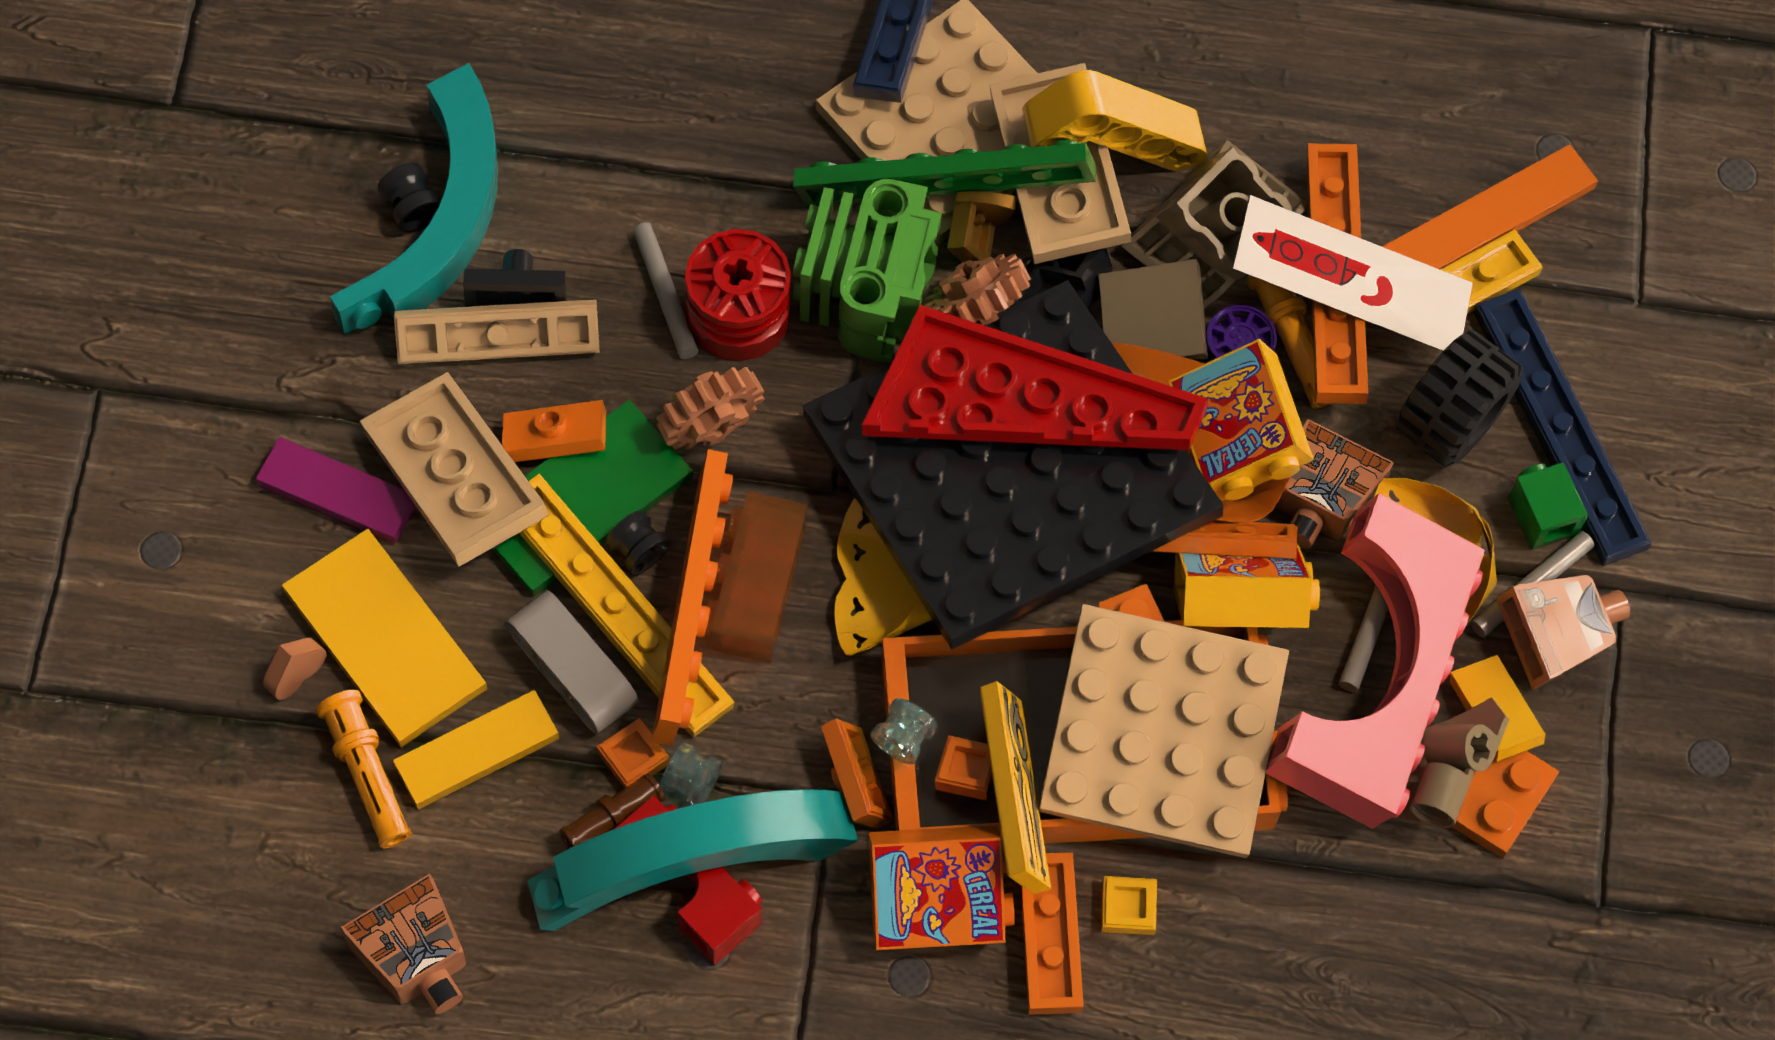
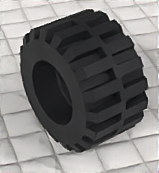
[1396,329,1523,468]

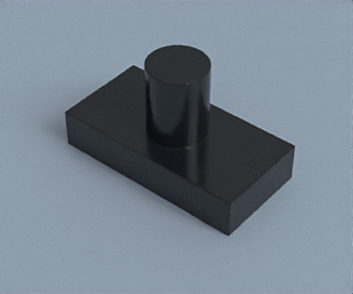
[463,249,567,307]

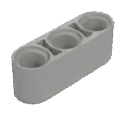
[505,590,639,734]

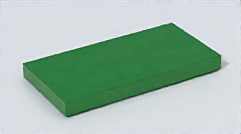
[491,400,693,597]

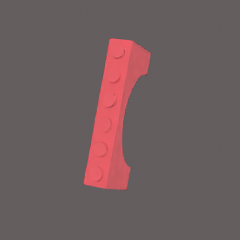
[1266,493,1485,829]

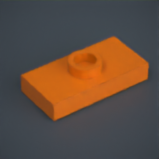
[502,400,606,462]
[821,718,892,829]

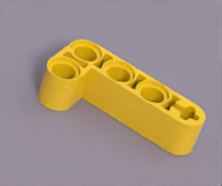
[1022,70,1208,171]

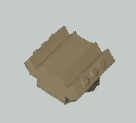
[1121,140,1308,309]

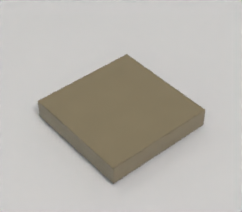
[1099,259,1208,360]

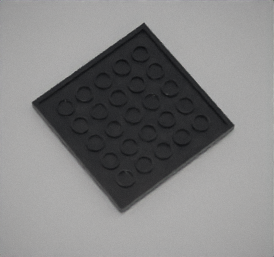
[803,280,1224,650]

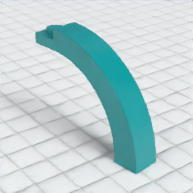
[330,63,498,334]
[527,789,858,931]

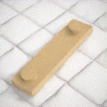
[394,299,600,364]

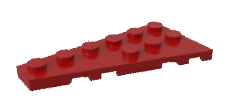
[862,305,1208,450]

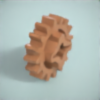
[924,254,1031,325]
[656,367,765,450]

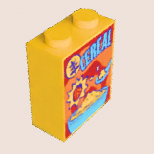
[1169,339,1314,501]
[1173,544,1320,628]

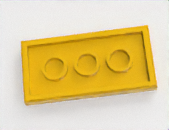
[282,529,487,747]

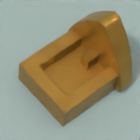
[947,191,1017,262]

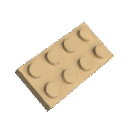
[989,63,1131,264]
[360,372,549,567]

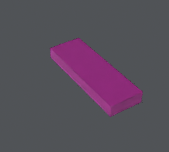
[256,437,416,544]

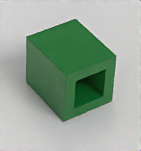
[1508,462,1588,550]

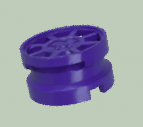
[1203,305,1277,364]

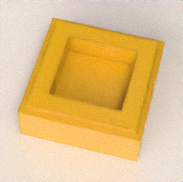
[1101,876,1157,936]

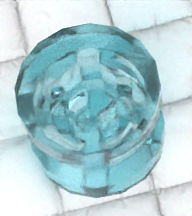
[871,698,938,764]
[660,742,723,805]

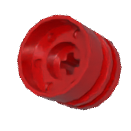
[685,229,791,362]

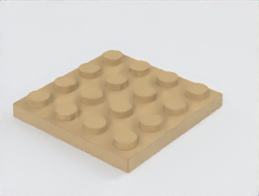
[816,0,1037,244]
[1039,604,1289,858]

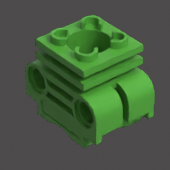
[792,179,942,363]

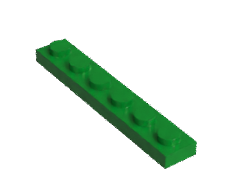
[793,140,1096,207]

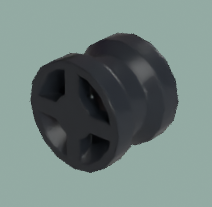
[605,510,671,575]

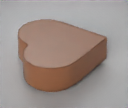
[263,638,327,700]

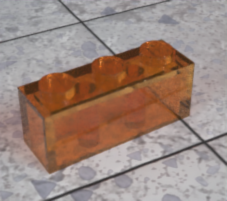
[706,491,808,663]

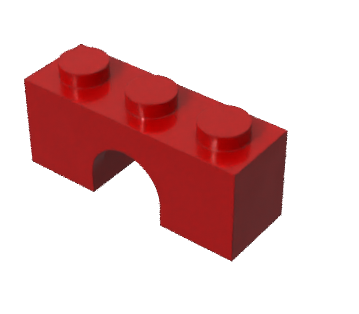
[615,796,763,966]

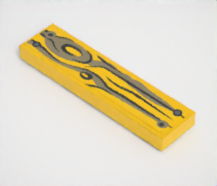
[980,681,1051,894]

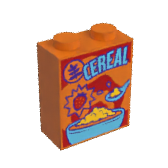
[869,825,1014,950]

